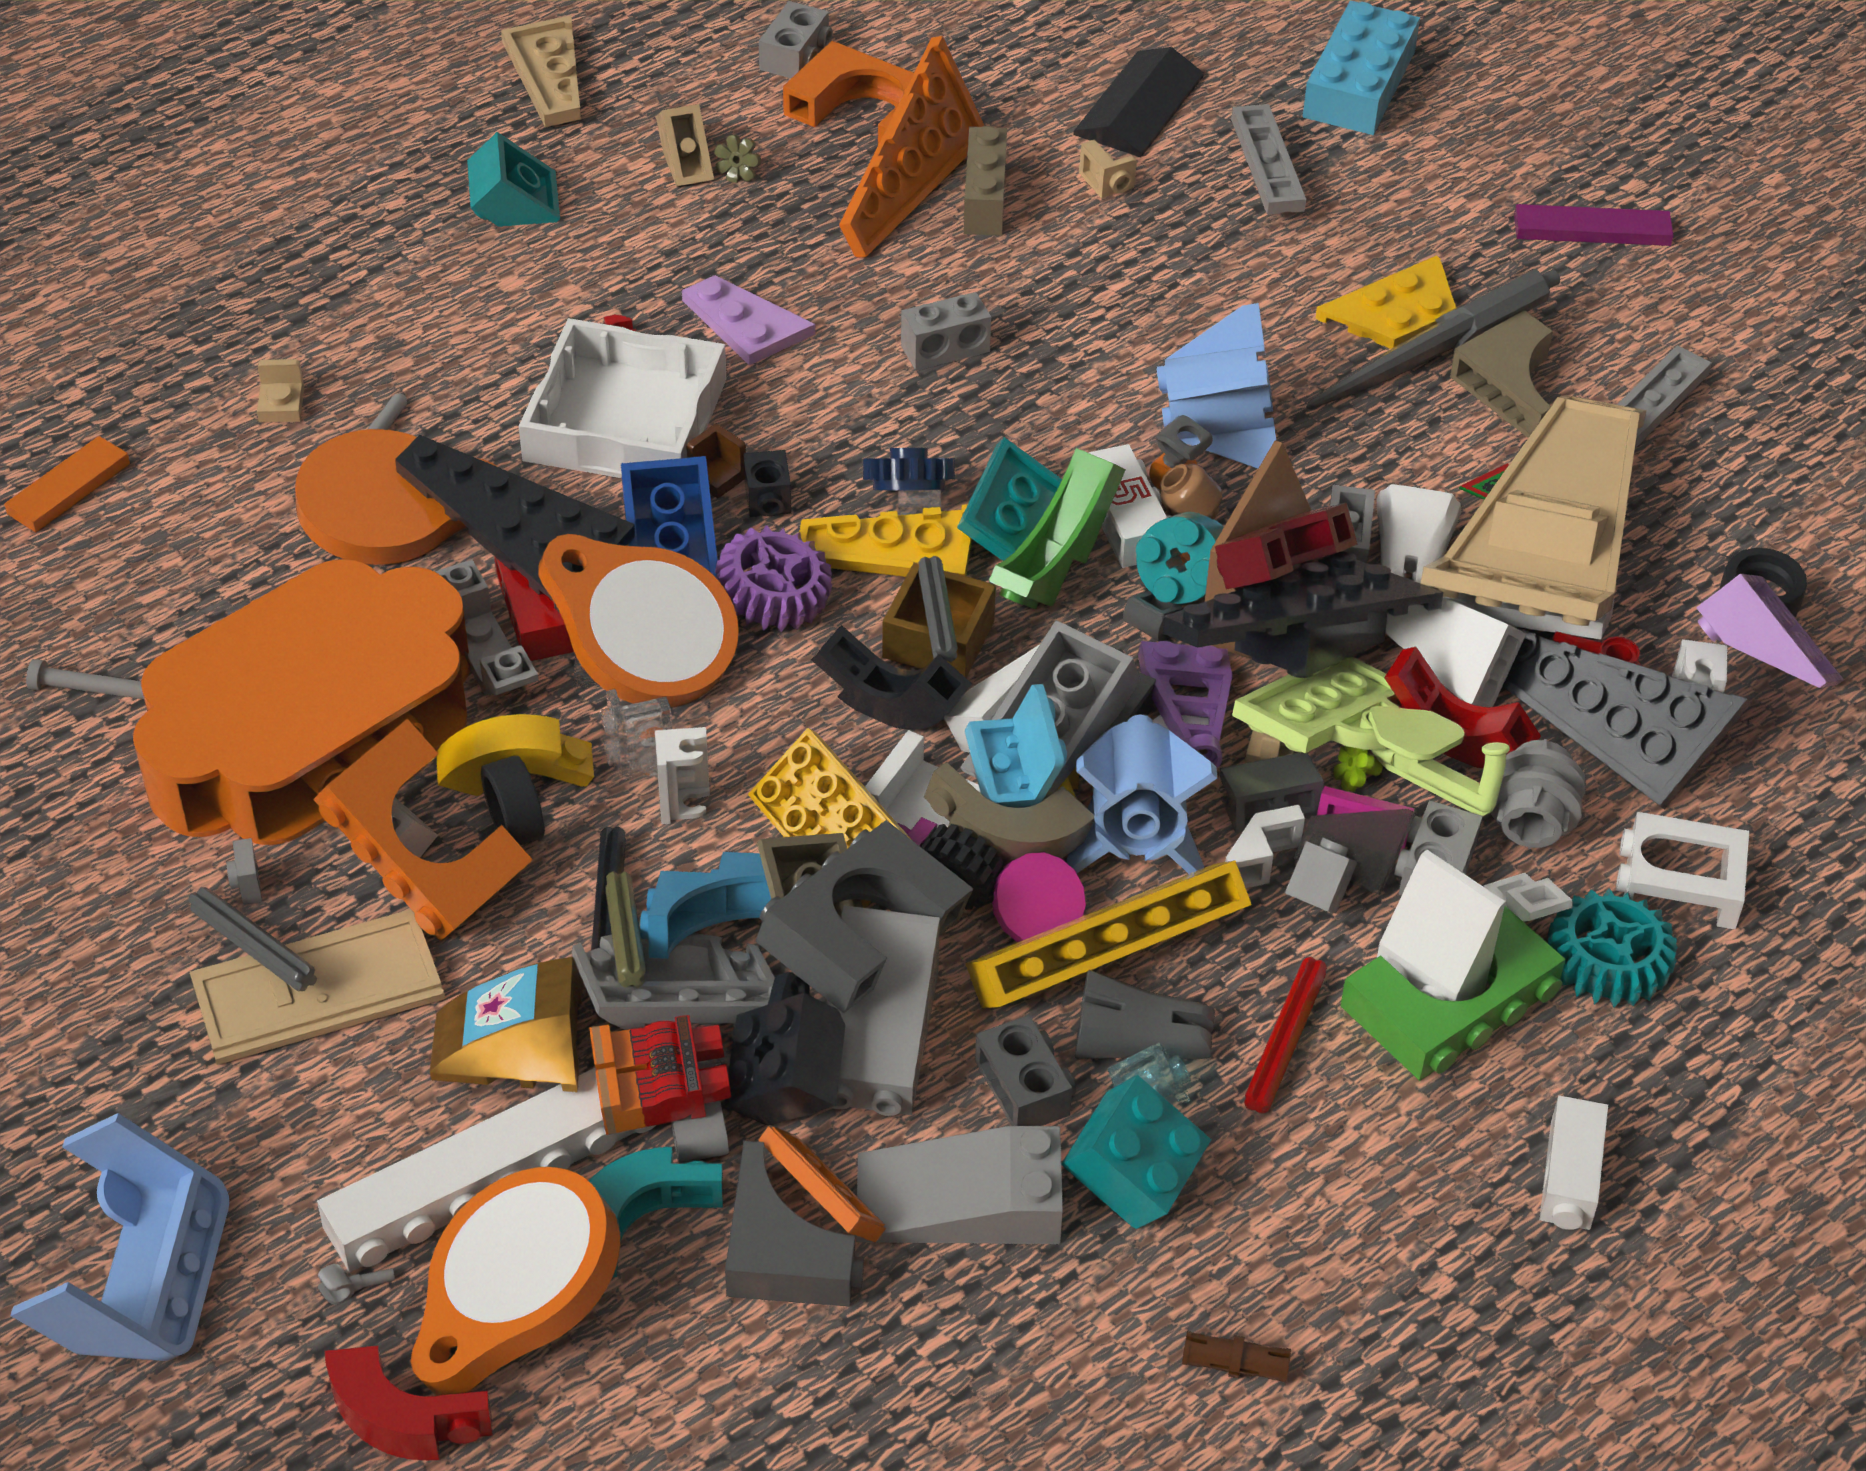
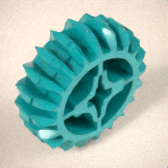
[1547,888,1678,1008]

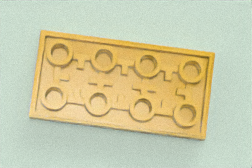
[748,728,913,908]

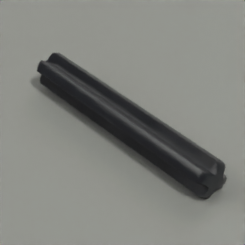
[591,826,626,950]

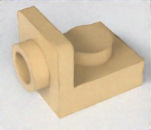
[1079,139,1137,199]
[257,359,304,422]

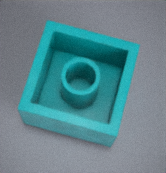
[1061,1074,1212,1229]

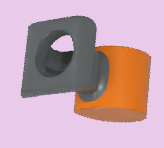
[1149,415,1213,490]

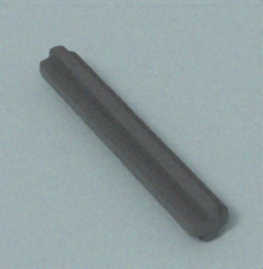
[188,887,317,991]

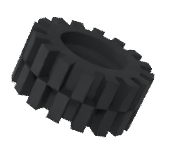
[921,824,1004,910]

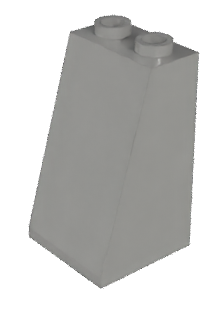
[826,905,940,1116]

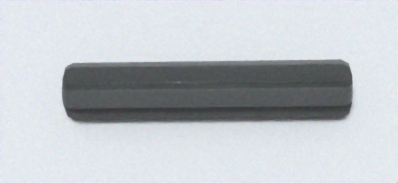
[918,556,958,662]

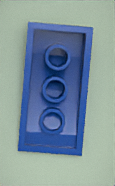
[621,456,718,577]

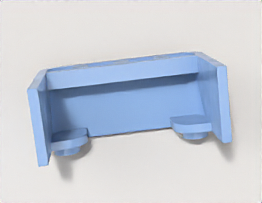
[10,1113,229,1361]

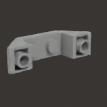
[435,559,539,695]

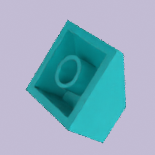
[467,132,560,227]

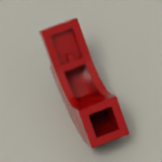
[1384,646,1541,769]

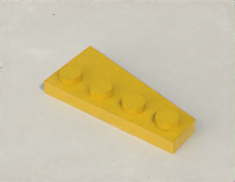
[799,504,972,577]

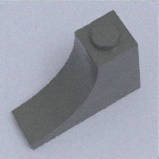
[725,1141,864,1307]

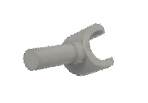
[318,1264,395,1305]

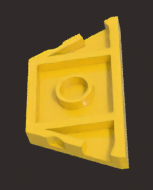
[1315,255,1456,349]

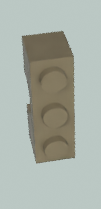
[963,126,1007,236]

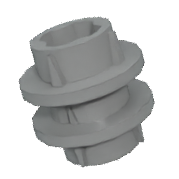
[1491,739,1586,849]

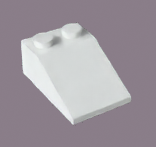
[1377,849,1506,1001]

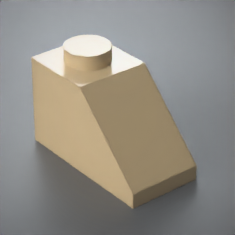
[656,104,714,187]

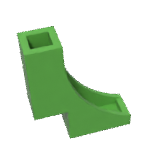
[989,448,1126,609]

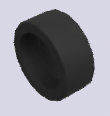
[1719,547,1807,617]
[481,756,545,846]

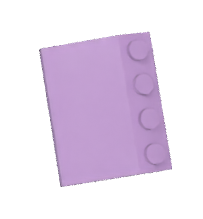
[1696,574,1844,688]

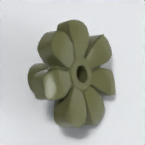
[714,135,761,183]

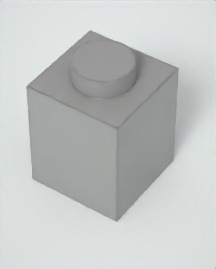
[1285,838,1357,914]

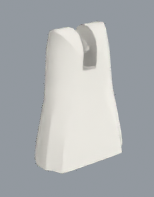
[1377,484,1461,588]

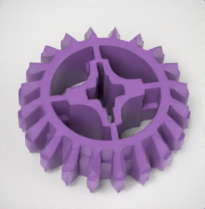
[715,525,832,632]

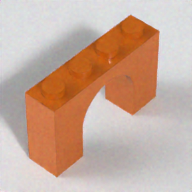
[783,41,914,145]
[313,718,533,941]

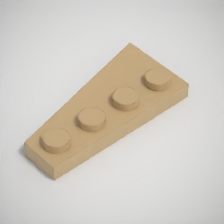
[501,15,581,127]

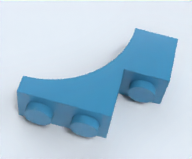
[640,852,771,959]

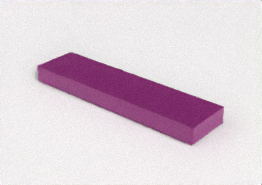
[1514,204,1674,246]

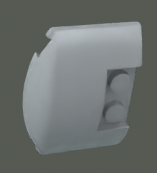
[572,933,775,1030]

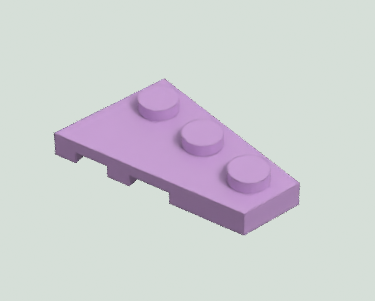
[682,275,815,365]

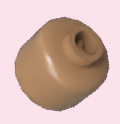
[1160,464,1222,519]

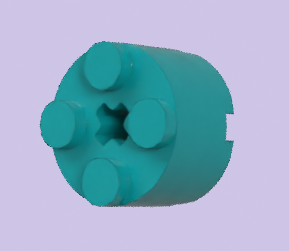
[1136,512,1224,604]

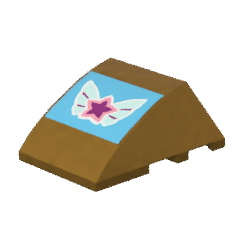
[430,957,583,1092]

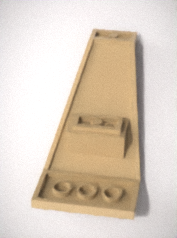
[1420,395,1647,626]

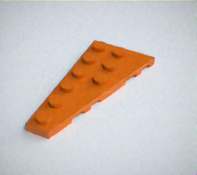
[839,36,984,258]

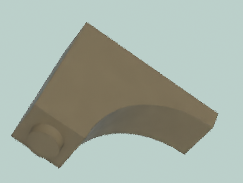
[1450,310,1553,438]

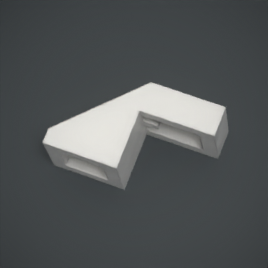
[1225,805,1305,888]

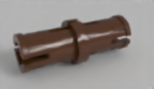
[1182,1331,1291,1383]

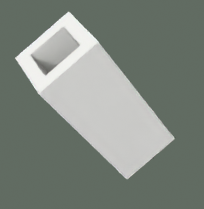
[1539,1095,1608,1230]

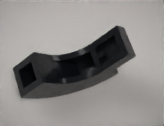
[811,625,972,730]

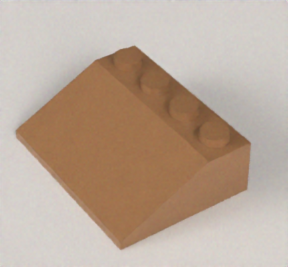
[1205,440,1311,658]

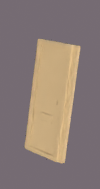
[190,909,445,1065]

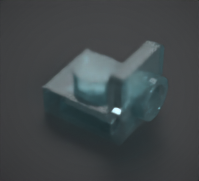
[1107,1042,1191,1105]

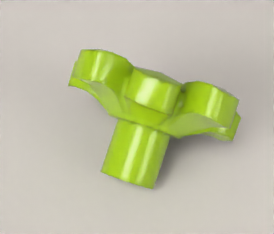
[1334,745,1383,792]

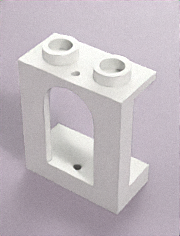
[1616,812,1749,929]

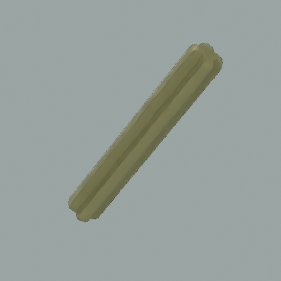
[605,871,646,988]

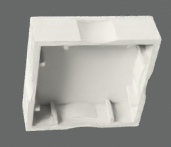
[519,318,726,478]

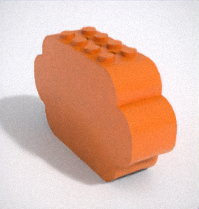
[133,559,470,845]

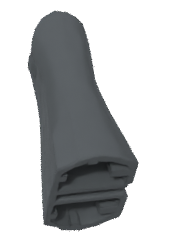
[1074,970,1215,1059]

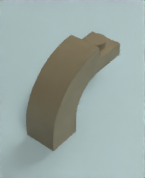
[924,762,1095,867]

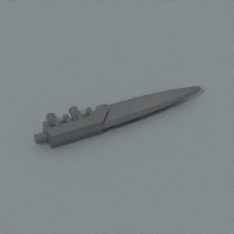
[1306,268,1560,408]

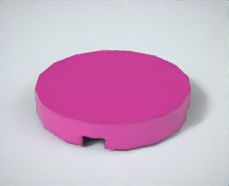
[992,852,1086,942]

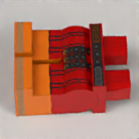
[589,1015,731,1135]

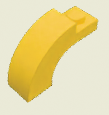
[437,714,594,796]

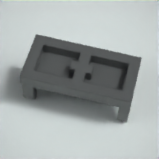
[1220,752,1324,833]

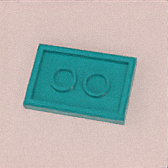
[957,437,1062,561]

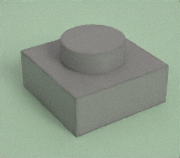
[226,838,262,905]

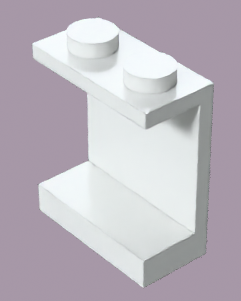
[865,730,981,830]

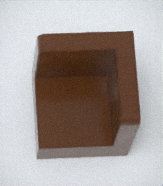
[686,423,746,499]

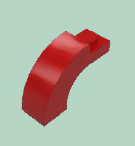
[325,1346,493,1461]

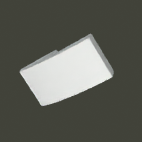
[1484,873,1572,922]

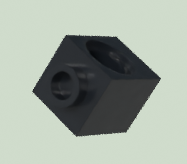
[744,450,792,517]

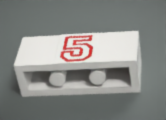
[1089,444,1171,568]

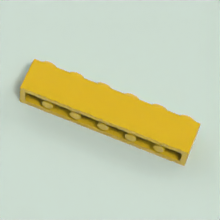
[965,860,1252,1008]

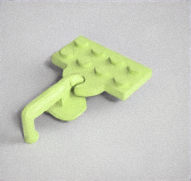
[1232,656,1510,816]

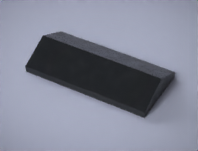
[1073,47,1204,158]

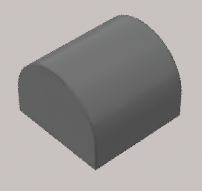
[1123,591,1183,642]

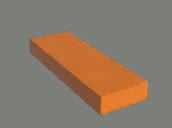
[4,436,130,533]
[758,1126,886,1243]

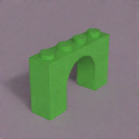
[1340,906,1566,1081]

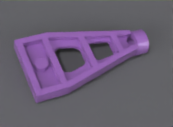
[1138,641,1232,768]

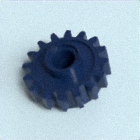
[863,448,955,490]

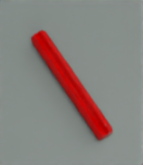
[1244,957,1327,1114]

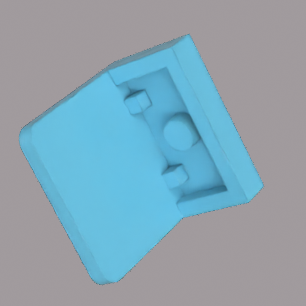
[965,684,1067,808]

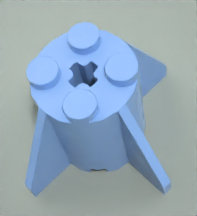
[1157,303,1276,469]
[1067,715,1217,874]

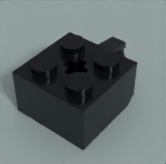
[724,971,846,1126]

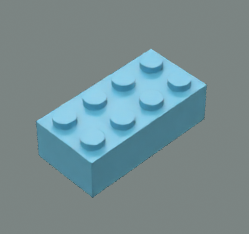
[1303,0,1420,135]

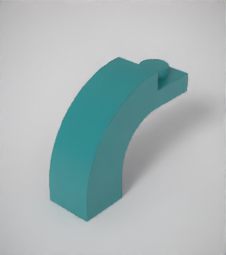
[588,1147,724,1277]

